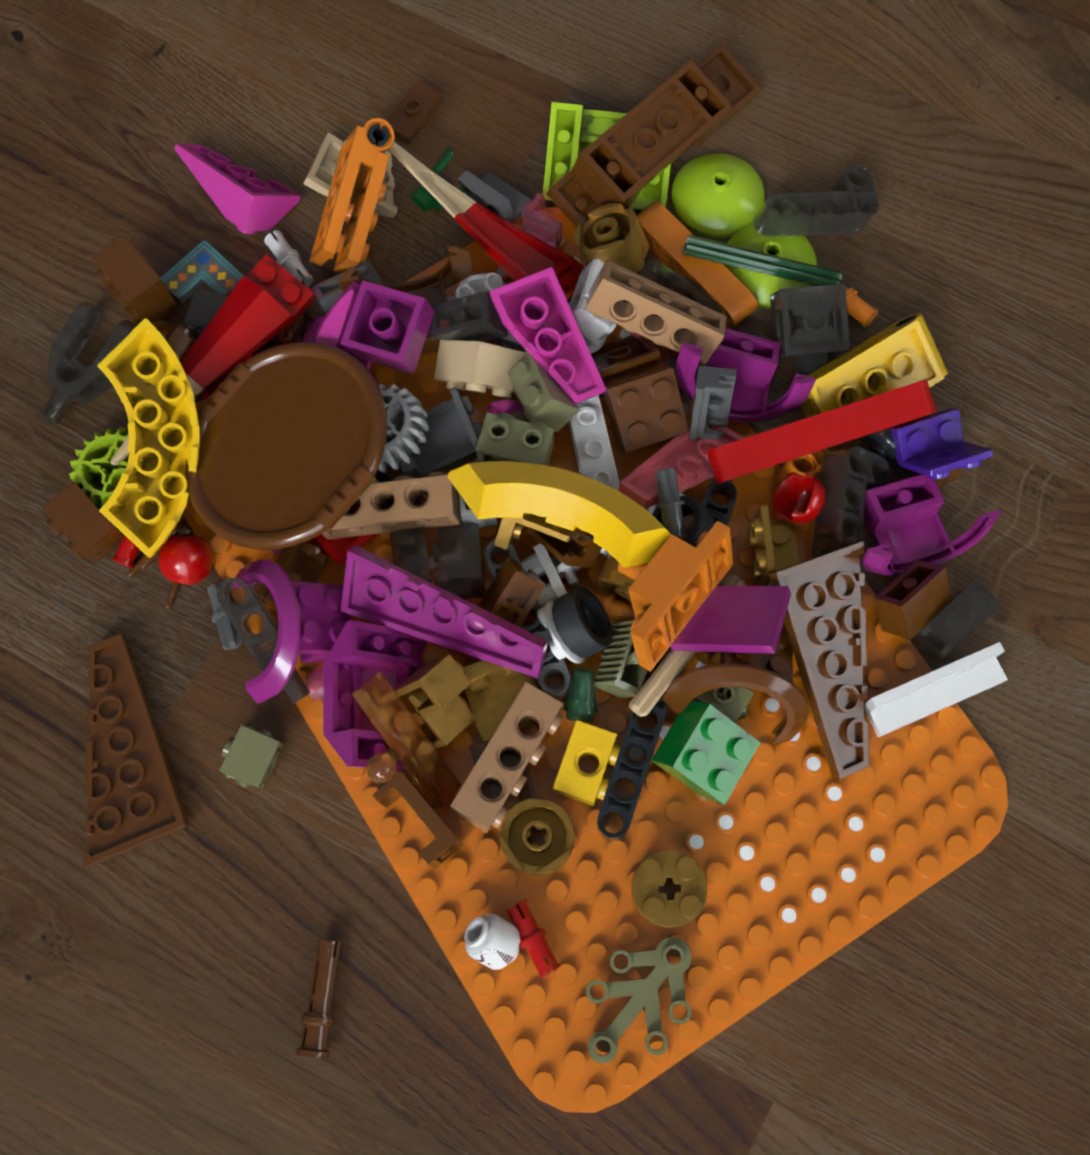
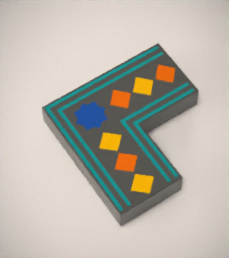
[161,239,244,304]

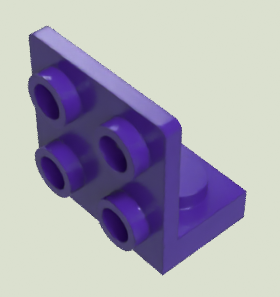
[891,408,993,479]

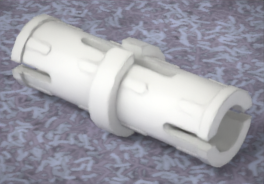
[264,230,314,287]

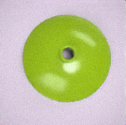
[671,153,765,238]
[723,221,817,308]

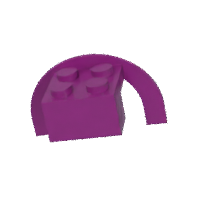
[676,328,816,422]
[858,474,1001,576]
[233,560,350,703]

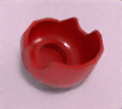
[772,473,826,525]
[158,534,214,585]

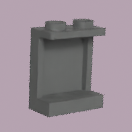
[388,387,482,479]

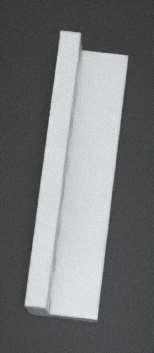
[864,642,1008,738]

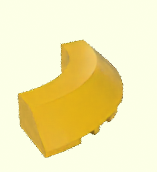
[97,318,200,558]
[448,461,671,568]

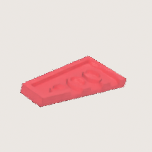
[619,426,743,509]

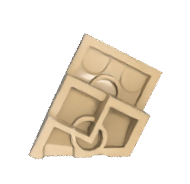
[303,132,398,218]

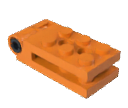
[309,118,395,273]

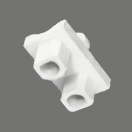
[521,543,581,607]

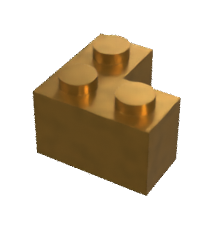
[389,654,475,750]

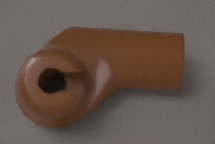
[279,315,307,345]

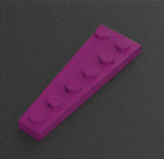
[341,546,548,678]

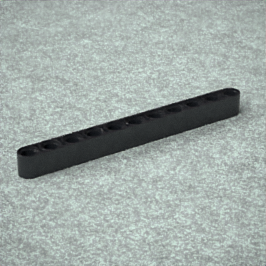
[597,480,737,841]

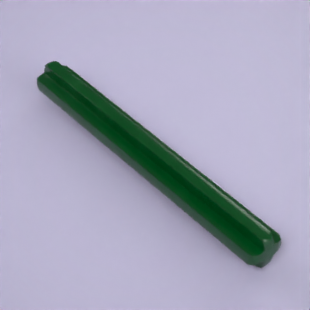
[684,235,842,291]

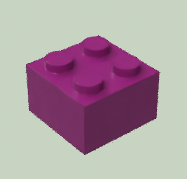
[340,281,435,374]

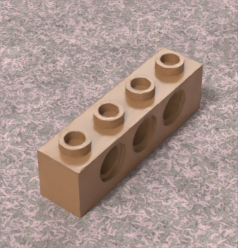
[585,260,727,365]
[322,472,460,540]
[450,682,564,833]

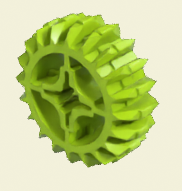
[69,426,128,509]

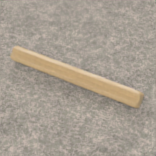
[629,575,746,717]

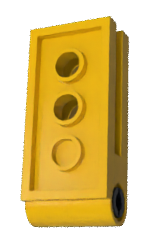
[800,313,948,418]

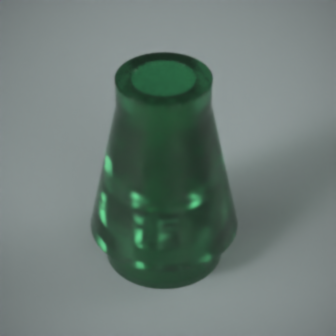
[563,668,598,722]

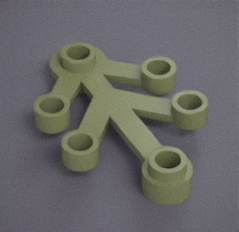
[586,937,692,1063]

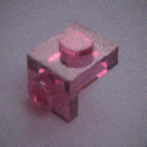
[521,193,562,248]

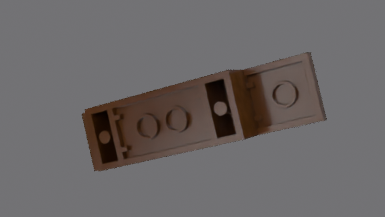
[546,43,762,228]

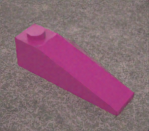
[175,143,301,234]
[489,267,607,405]

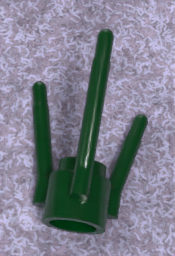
[410,147,463,212]

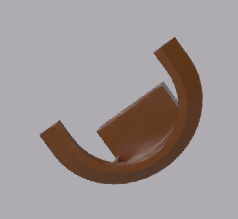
[338,246,472,355]
[662,629,809,745]

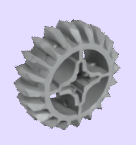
[378,383,429,474]

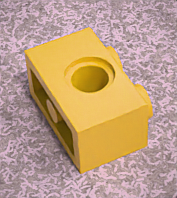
[553,720,621,806]

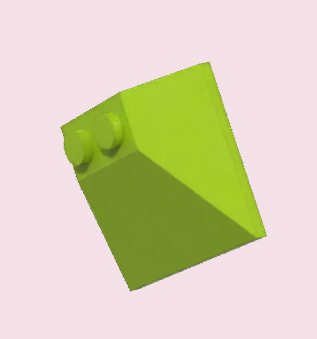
[542,102,671,210]

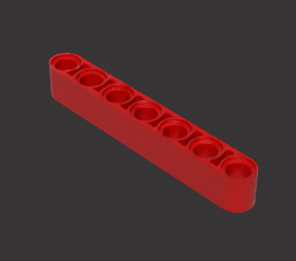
[706,379,937,484]

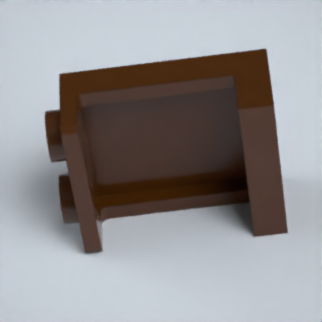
[372,771,464,868]

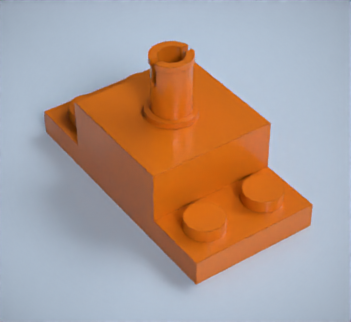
[618,521,733,672]

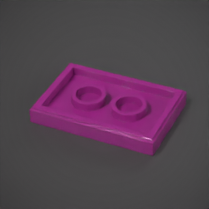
[670,586,791,654]

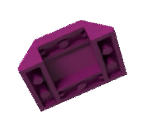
[323,620,434,774]

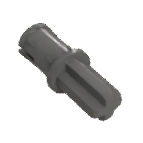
[655,468,687,537]
[207,583,243,650]

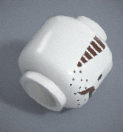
[464,913,520,970]

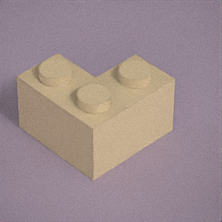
[434,340,526,398]

